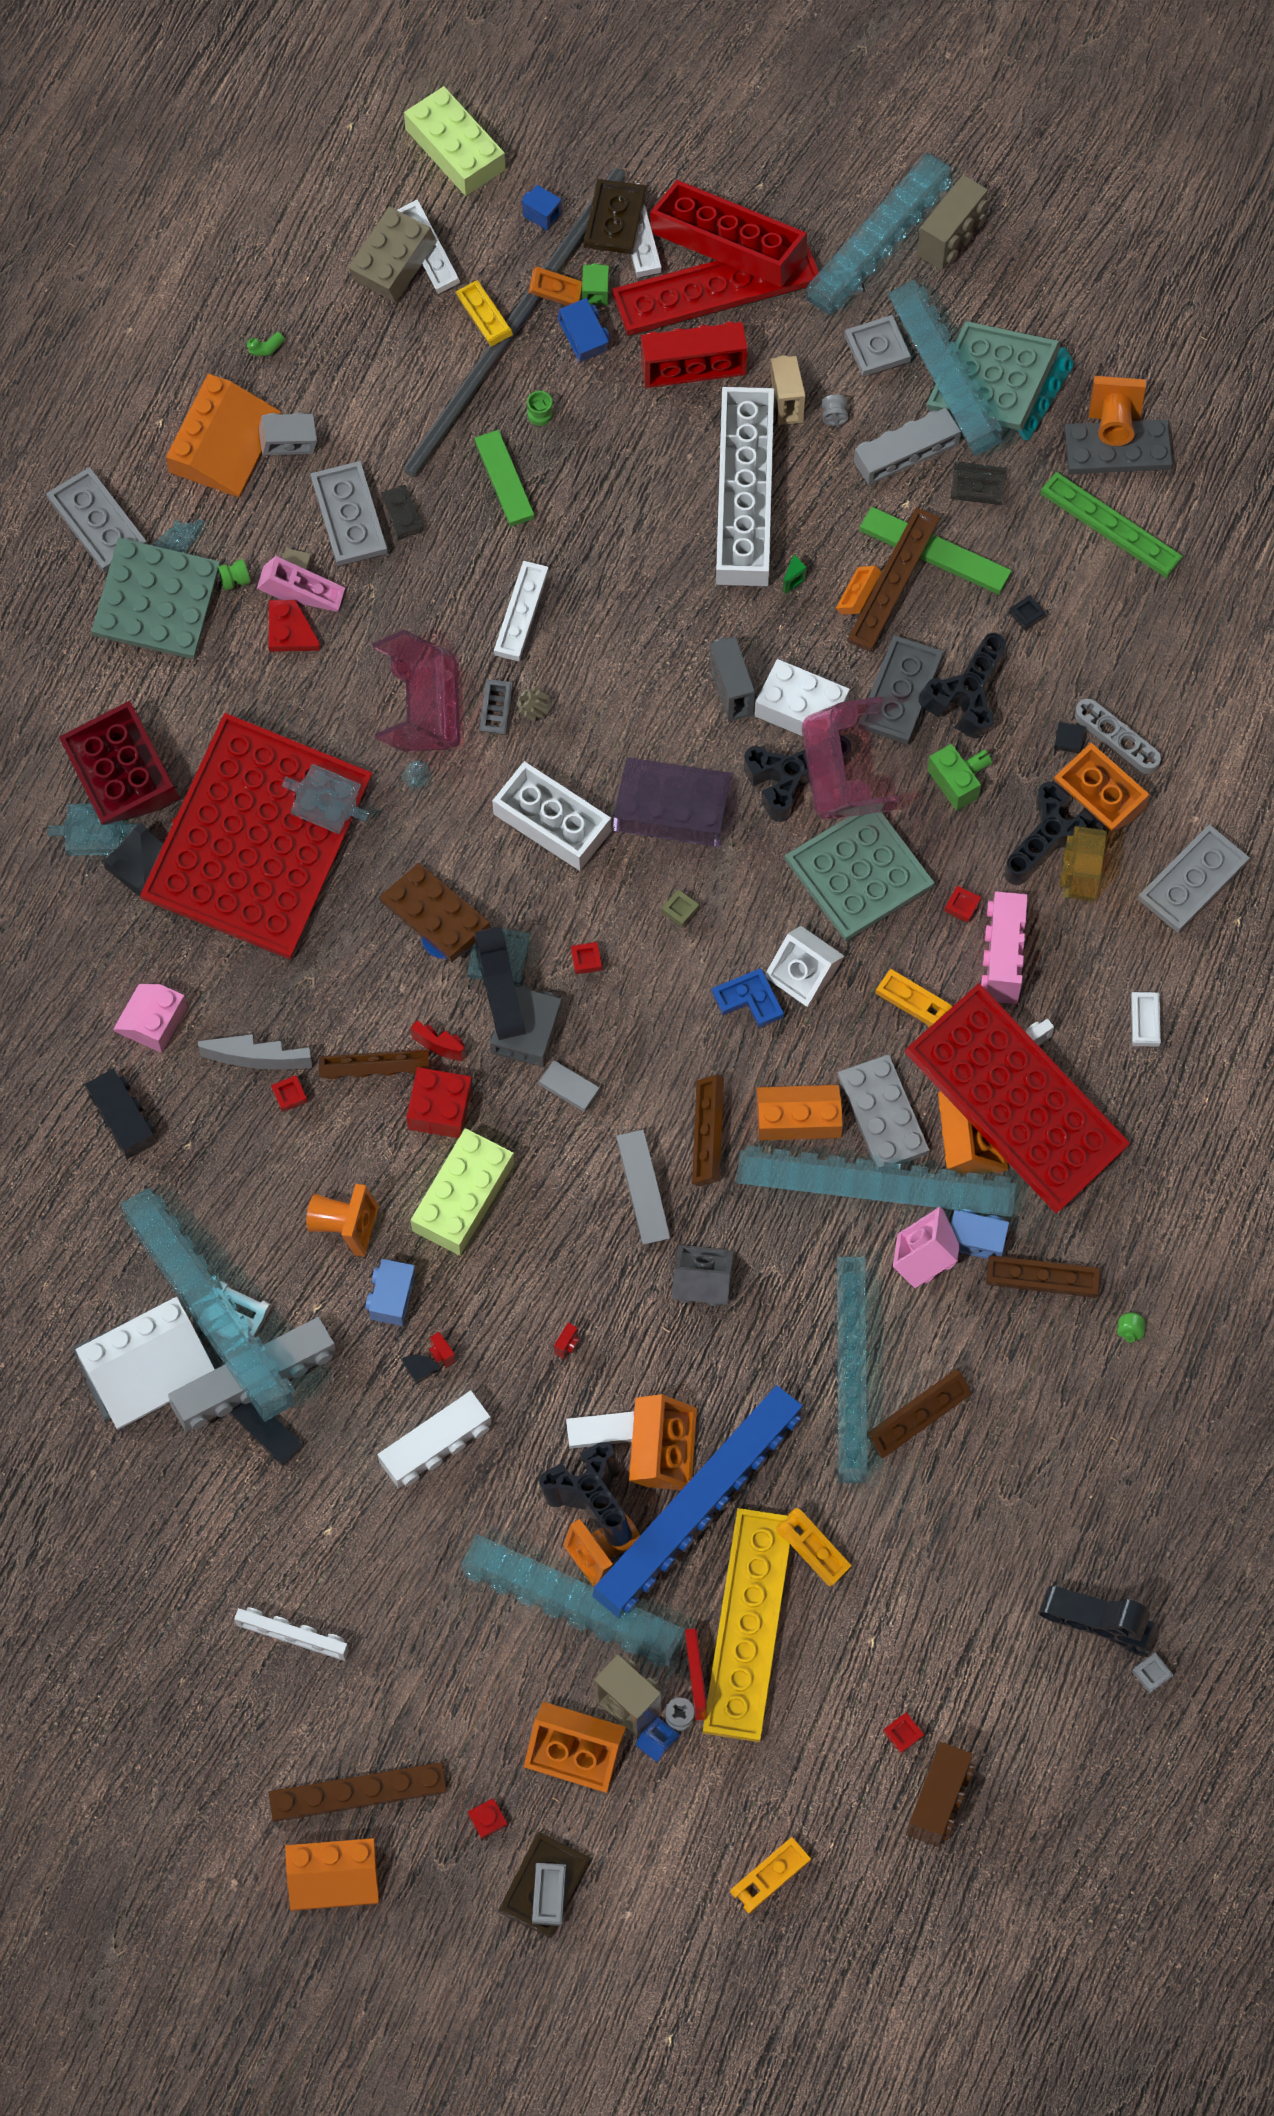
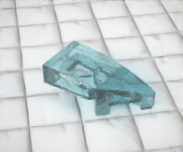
[153,520,204,553]

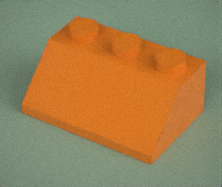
[1054,743,1150,831]
[756,1085,842,1141]
[938,1091,1008,1175]
[629,1394,697,1490]
[524,1702,626,1793]
[285,1838,379,1911]

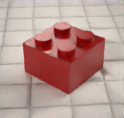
[406,1067,473,1138]

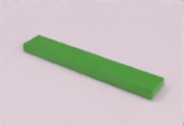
[1040,472,1183,578]
[859,506,1012,595]

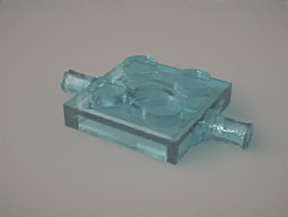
[282,764,370,834]
[47,804,139,856]

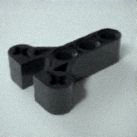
[918,633,1006,738]
[744,735,851,822]
[1004,782,1103,885]
[474,926,526,1040]
[539,1442,632,1547]
[1038,1586,1158,1657]

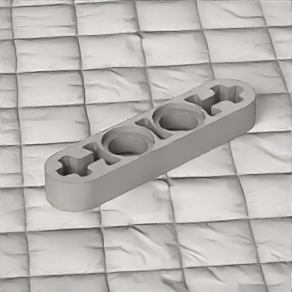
[1075,699,1161,774]

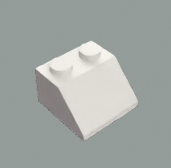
[765,926,844,1007]

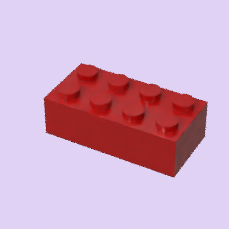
[641,322,747,388]

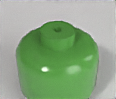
[1117,1313,1146,1343]

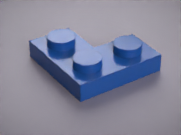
[711,968,784,1028]

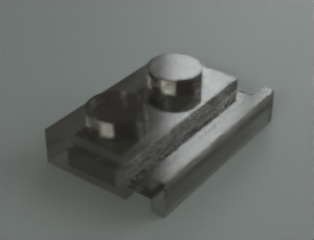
[950,462,1006,505]

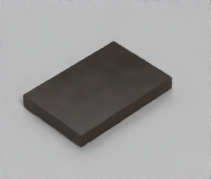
[583,179,647,255]
[498,1832,591,1939]

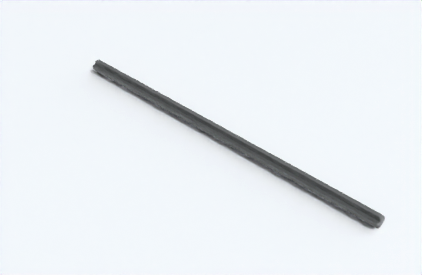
[404,168,625,477]

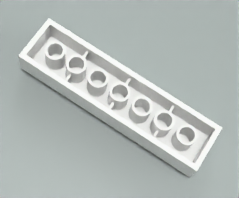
[716,387,774,586]

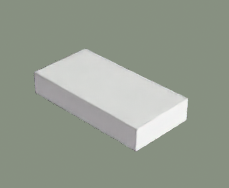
[1131,992,1161,1047]

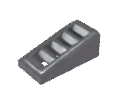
[479,679,512,735]

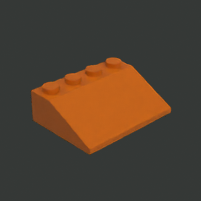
[166,373,281,498]

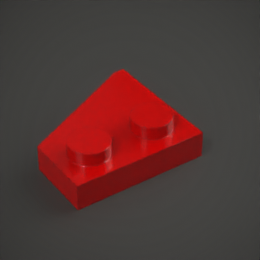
[268,600,320,652]

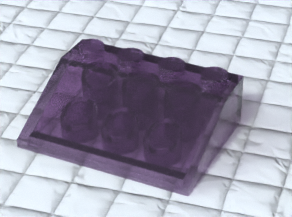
[614,758,732,847]

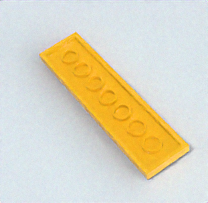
[702,1508,790,1743]

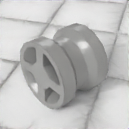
[822,395,848,425]
[665,1697,694,1731]

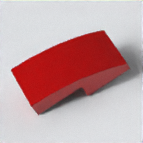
[410,1020,466,1061]

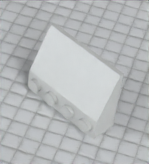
[76,1297,215,1430]

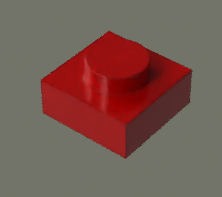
[944,886,981,923]
[571,942,602,975]
[271,1075,307,1112]
[554,1323,580,1359]
[429,1332,455,1368]
[883,1712,924,1754]
[468,1798,507,1840]

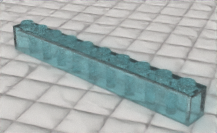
[736,1145,1017,1217]
[120,1188,295,1422]

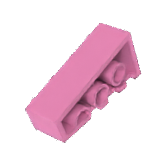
[981,891,1027,1004]

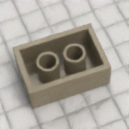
[917,175,988,270]
[348,206,437,303]
[594,1654,661,1739]

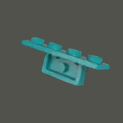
[1018,347,1074,441]

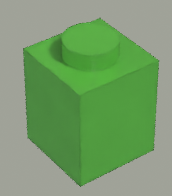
[582,264,609,305]

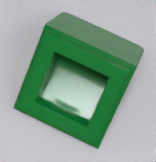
[783,555,806,594]

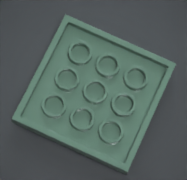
[926,321,1061,431]
[91,537,220,660]
[785,802,935,942]

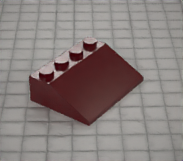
[59,700,180,825]

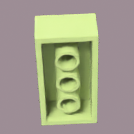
[404,86,505,196]
[411,1128,514,1256]

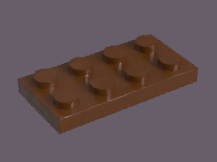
[379,863,491,962]

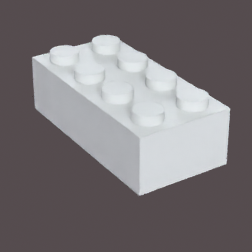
[492,761,611,871]

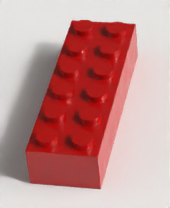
[650,180,808,287]

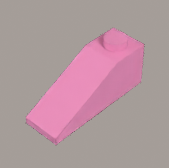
[257,556,345,612]

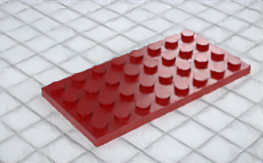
[903,983,1130,1214]

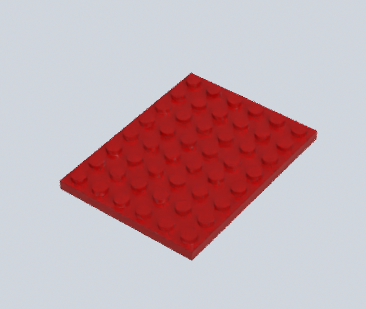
[140,713,372,960]

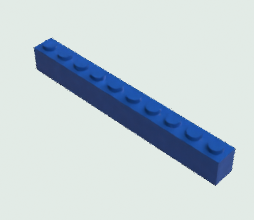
[592,1385,803,1618]

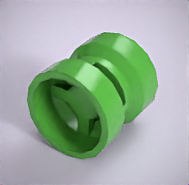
[527,391,553,426]
[218,559,250,591]

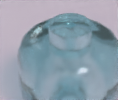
[402,761,431,789]

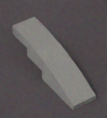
[198,1034,312,1070]
[616,1130,670,1244]

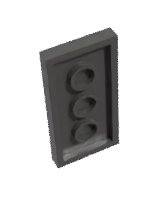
[1064,420,1172,474]
[858,635,943,745]

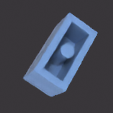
[951,1209,1009,1259]
[365,1259,416,1326]

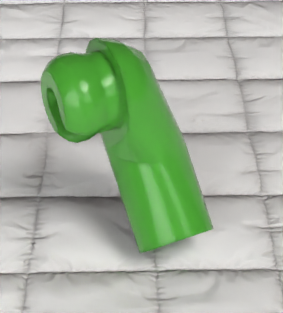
[246,332,285,356]

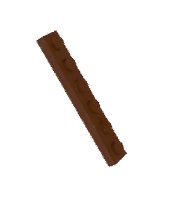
[848,507,940,652]
[268,1762,447,1822]

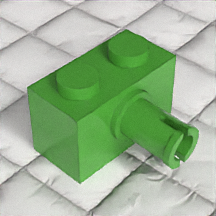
[927,744,992,811]

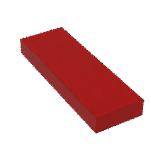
[685,1628,707,1721]

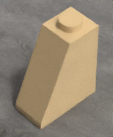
[770,356,805,425]

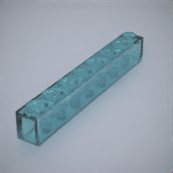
[806,152,951,316]
[887,279,1002,456]
[836,1257,867,1483]
[461,1534,685,1667]

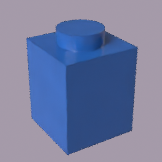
[521,185,562,231]

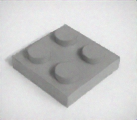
[844,315,911,377]

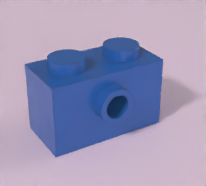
[557,298,610,363]

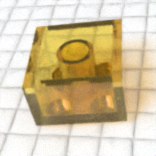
[1059,826,1107,902]

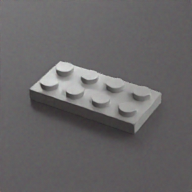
[310,461,388,566]
[46,467,147,573]
[1137,824,1250,933]
[838,1054,929,1172]

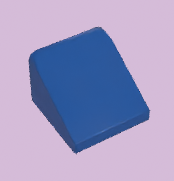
[636,1717,680,1762]

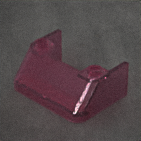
[373,629,460,752]
[801,697,899,820]

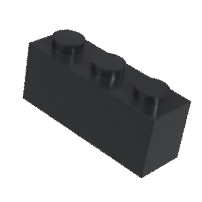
[85,1068,157,1160]

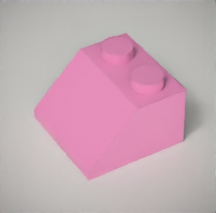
[113,984,187,1053]
[893,1207,959,1288]

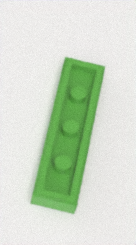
[474,430,534,527]

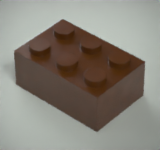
[906,1741,975,1848]

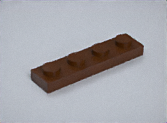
[319,1050,429,1079]
[692,1075,724,1187]
[986,1255,1100,1298]
[866,1369,972,1459]

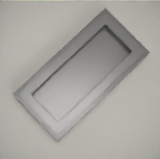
[539,1061,600,1113]
[532,1863,566,1926]

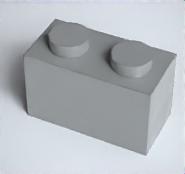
[259,412,317,455]

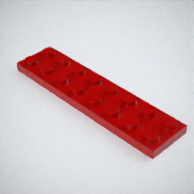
[612,243,821,336]

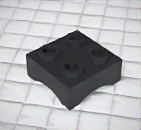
[104,823,163,897]

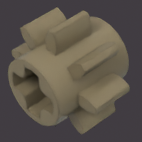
[517,686,550,721]

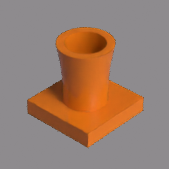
[1089,376,1146,446]
[306,1184,379,1257]
[563,1514,640,1588]

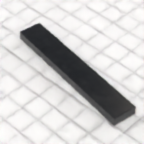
[202,1345,303,1467]

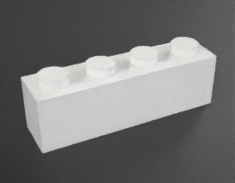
[377,1391,491,1489]

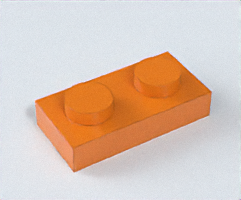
[528,267,582,306]
[835,566,882,615]

